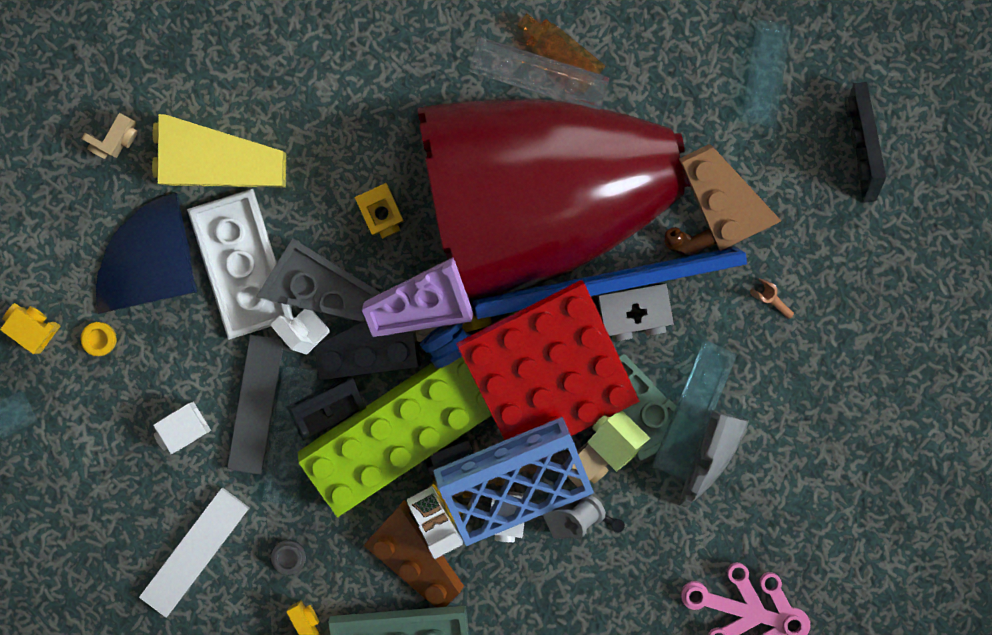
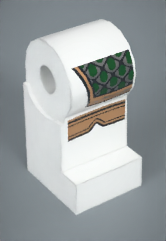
[407,486,463,559]

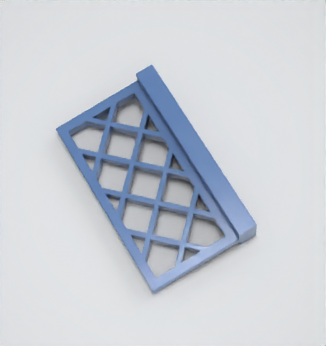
[433,417,594,546]

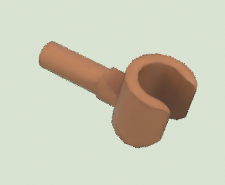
[750,279,794,319]

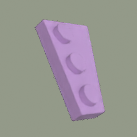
[362,258,473,337]

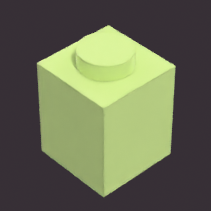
[587,411,651,472]

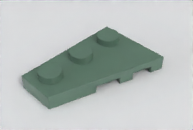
[619,354,700,461]

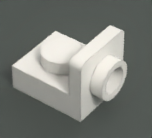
[270,309,329,355]

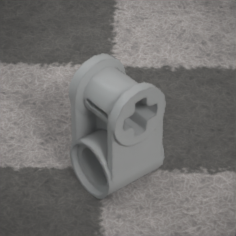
[543,495,606,539]

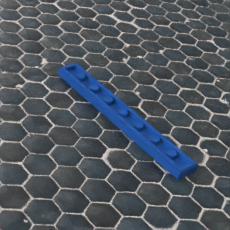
[471,247,747,319]

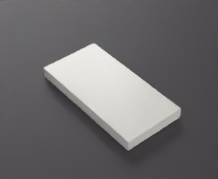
[187,189,294,340]

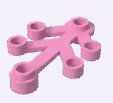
[681,562,810,635]

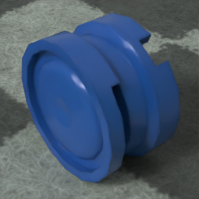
[420,323,471,368]

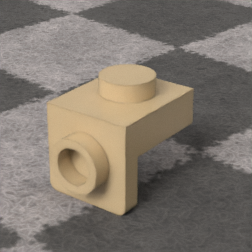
[81,113,138,159]

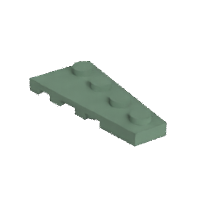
[328,606,469,635]

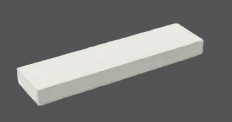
[139,488,249,618]

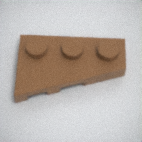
[679,144,781,251]

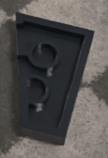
[845,82,886,203]

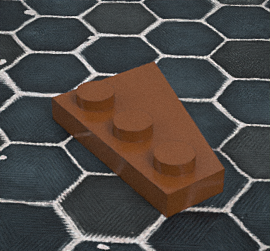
[364,500,464,608]

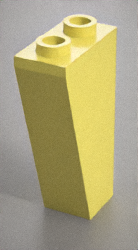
[152,114,286,188]

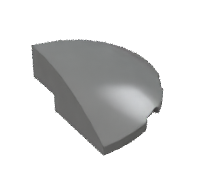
[678,410,749,507]

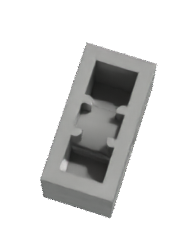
[597,284,674,342]

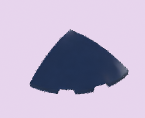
[96,193,197,314]

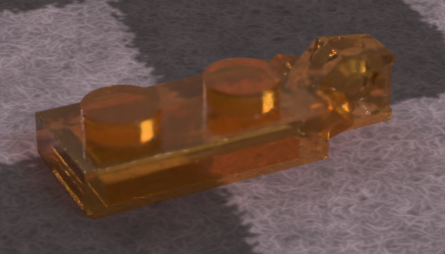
[518,13,606,93]

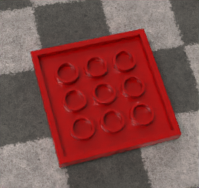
[456,280,640,441]

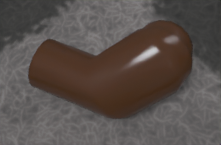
[664,227,716,257]

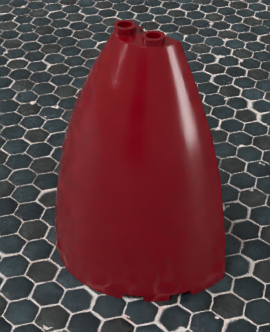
[417,99,690,305]

